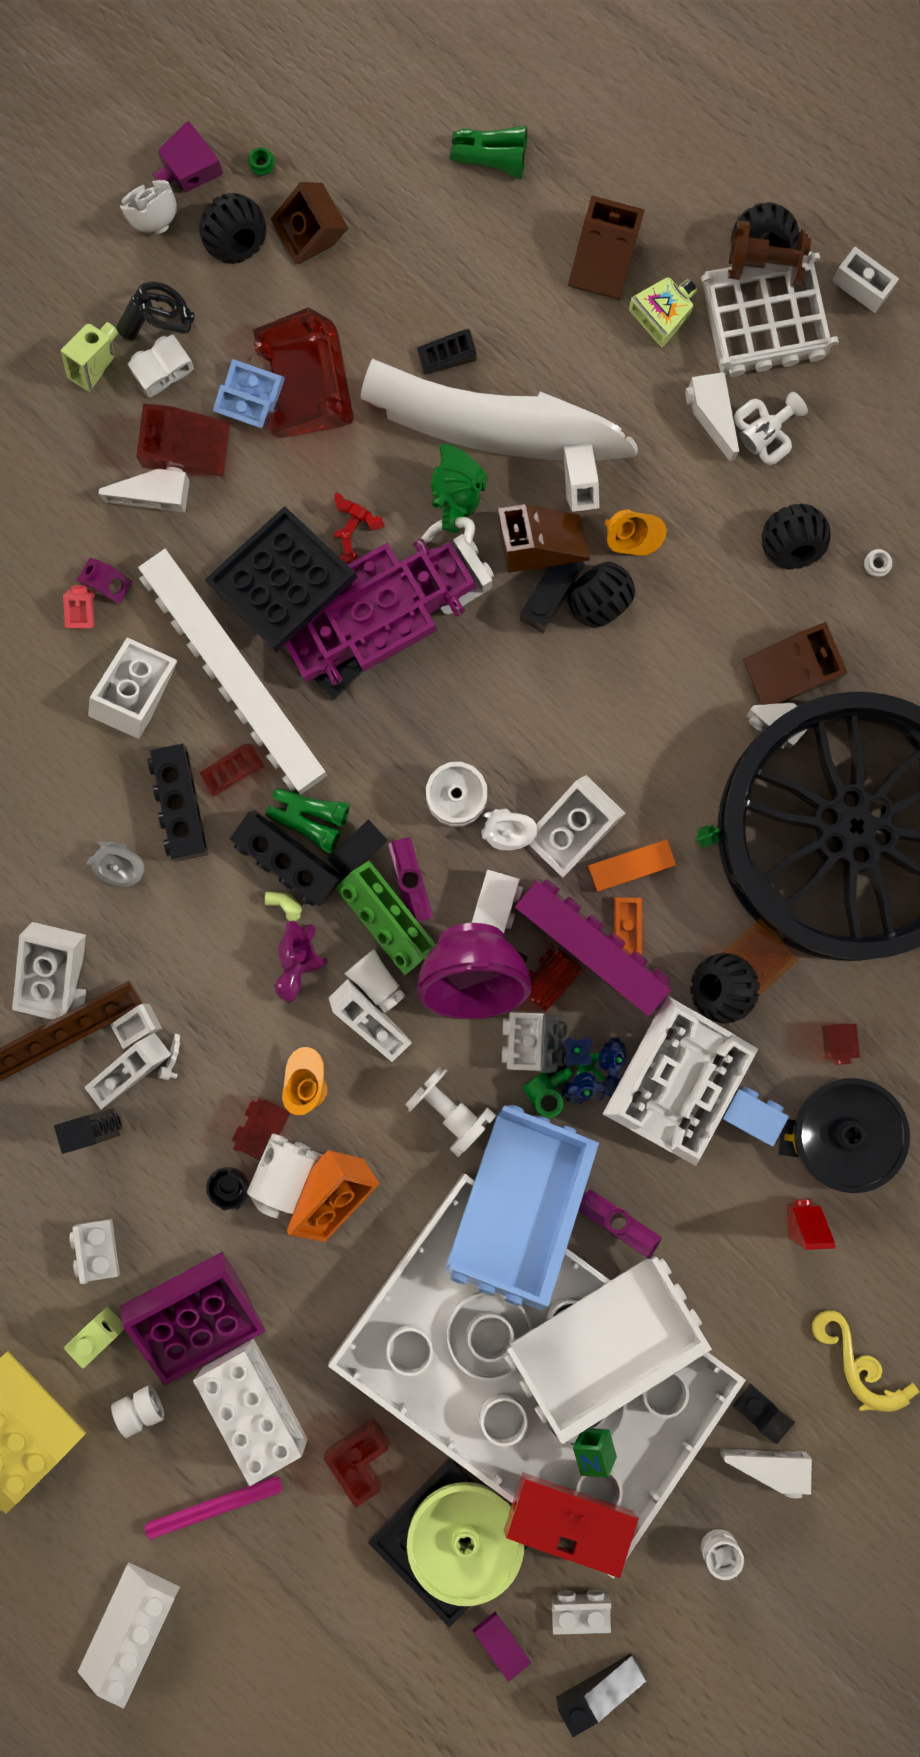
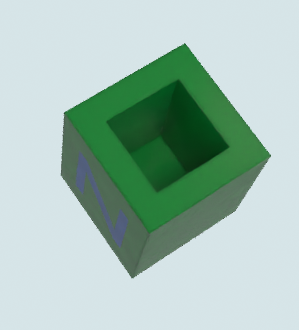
[573,1428,617,1478]

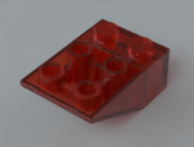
[136,403,230,476]

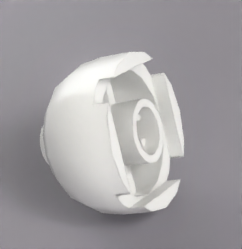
[120,180,177,234]

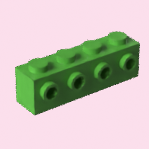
[335,861,436,976]

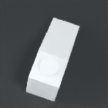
[685,372,739,461]
[99,467,190,513]
[329,979,412,1062]
[84,1032,171,1110]
[720,1448,812,1498]

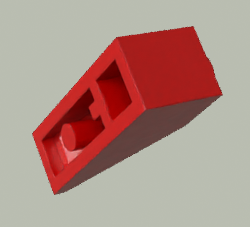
[787,1198,836,1250]

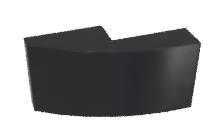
[328,819,388,878]

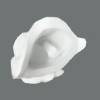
[481,809,537,850]

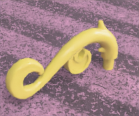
[812,1310,920,1412]

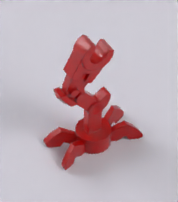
[333,493,385,565]

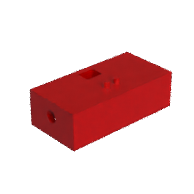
[504,1472,639,1578]

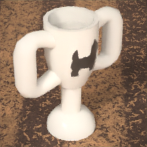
[733,392,808,465]

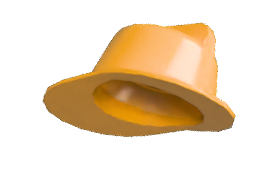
[605,509,667,556]
[282,1047,327,1116]

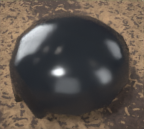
[206,1167,249,1211]

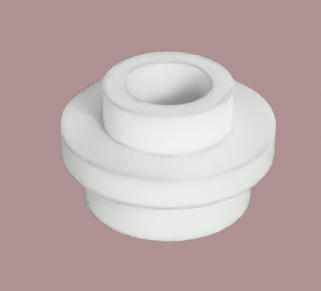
[864,549,892,577]

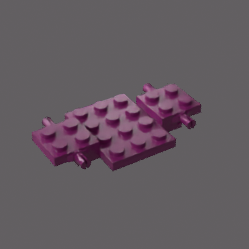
[286,539,477,685]

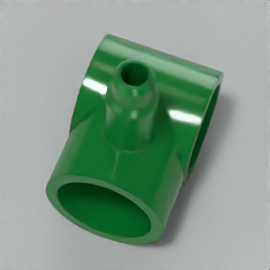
[521,1067,573,1118]

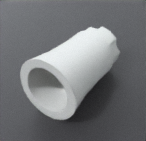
[344,949,406,1013]

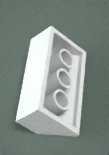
[78,1562,180,1709]

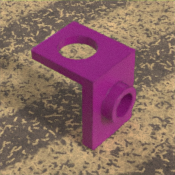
[77,557,133,604]

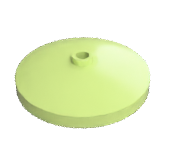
[407,1482,524,1606]

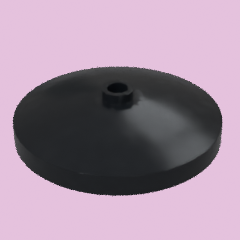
[794,1078,910,1193]

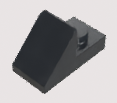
[733,1383,795,1444]

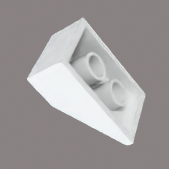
[88,638,177,739]
[529,775,626,878]
[12,922,86,1020]

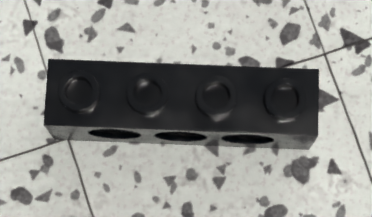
[147,743,209,862]
[230,810,343,907]
[54,1108,122,1154]

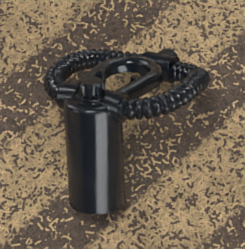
[116,281,195,340]

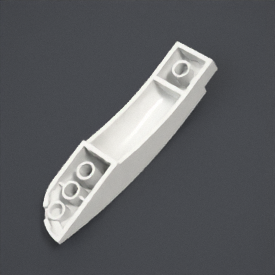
[361,359,638,461]

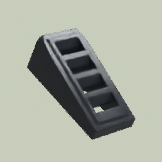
[417,329,477,375]

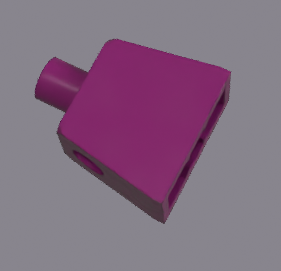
[153,121,223,192]

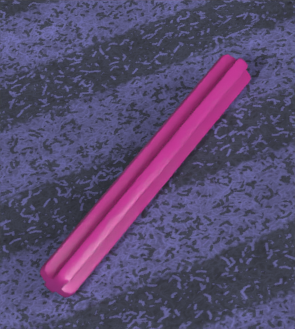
[145,1476,283,1540]

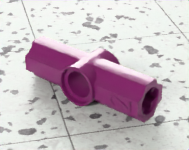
[387,837,433,922]
[578,1189,662,1259]

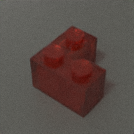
[323,1417,389,1508]

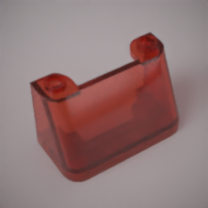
[253,307,354,438]

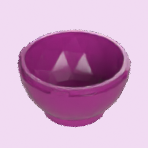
[417,923,532,1019]

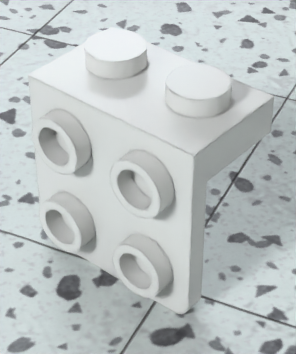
[440,534,494,615]

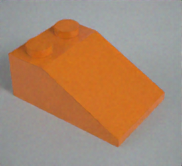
[287,1150,380,1242]

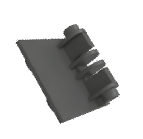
[540,1015,568,1073]

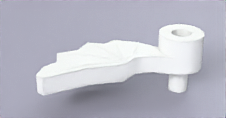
[158,1034,180,1080]

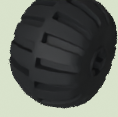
[199,193,266,264]
[731,202,799,249]
[762,504,831,570]
[568,561,635,628]
[690,953,760,1024]

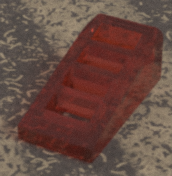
[200,744,264,796]

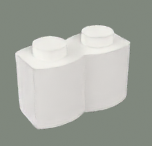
[128,335,194,397]

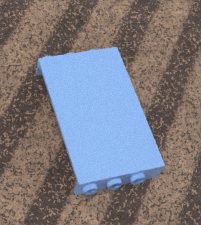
[443,1105,599,1310]

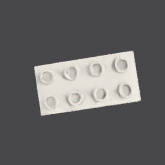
[193,1338,308,1486]

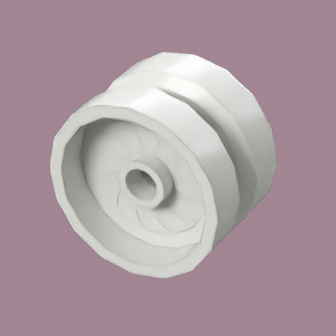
[426,762,487,827]

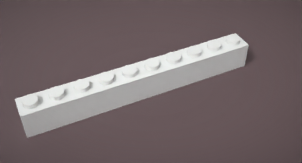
[138,549,328,794]

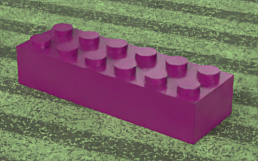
[515,879,671,1016]

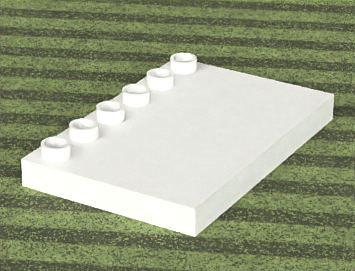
[328,1173,746,1579]

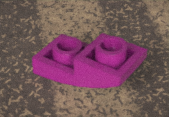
[473,1611,531,1682]

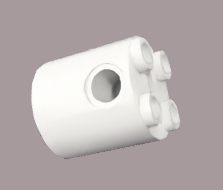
[247,1133,322,1219]

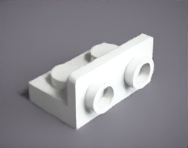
[502,1012,544,1071]
[69,1219,120,1284]
[552,1590,611,1635]

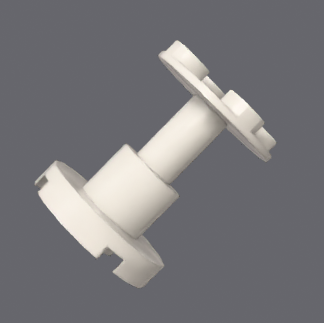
[405,1067,496,1157]

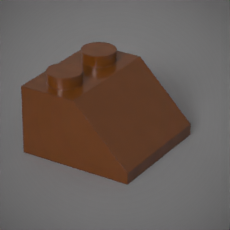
[270,182,348,264]

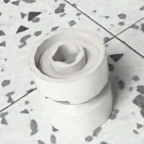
[111,1385,165,1438]
[701,1529,744,1580]

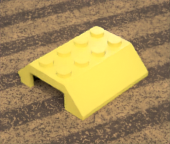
[0,1351,86,1514]

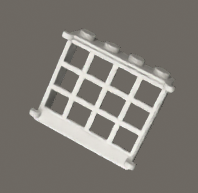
[701,252,839,377]

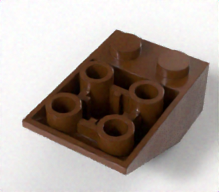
[568,195,645,300]
[498,504,590,573]
[743,622,847,705]

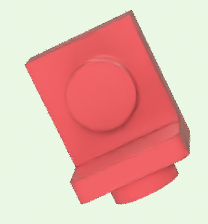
[63,585,96,628]

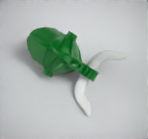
[418,444,488,547]

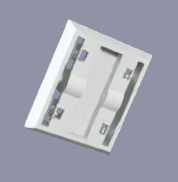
[603,996,758,1166]

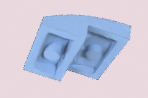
[213,359,285,429]

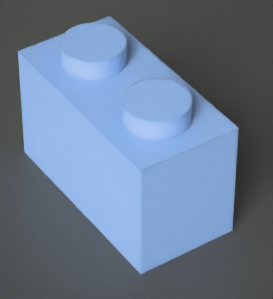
[722,1086,789,1146]

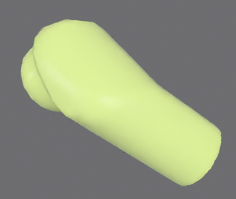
[265,891,302,921]

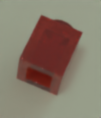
[822,1023,860,1065]

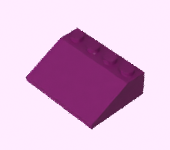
[121,1252,265,1386]

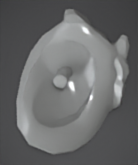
[87,841,144,887]

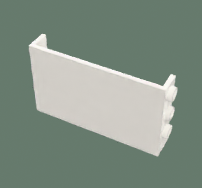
[504,1255,712,1444]

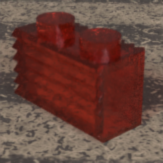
[528,948,583,1012]

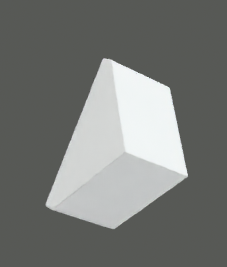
[110,1004,162,1049]

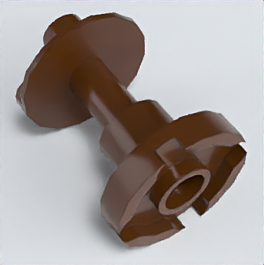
[728,221,811,288]

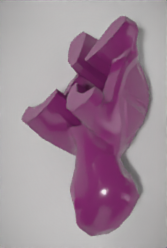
[274,921,327,1003]

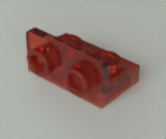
[232,1097,291,1161]

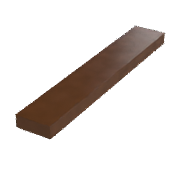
[0,981,143,1081]

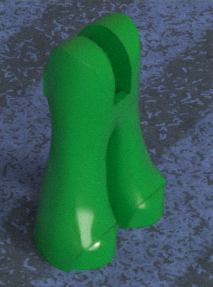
[449,125,528,179]
[265,788,350,854]

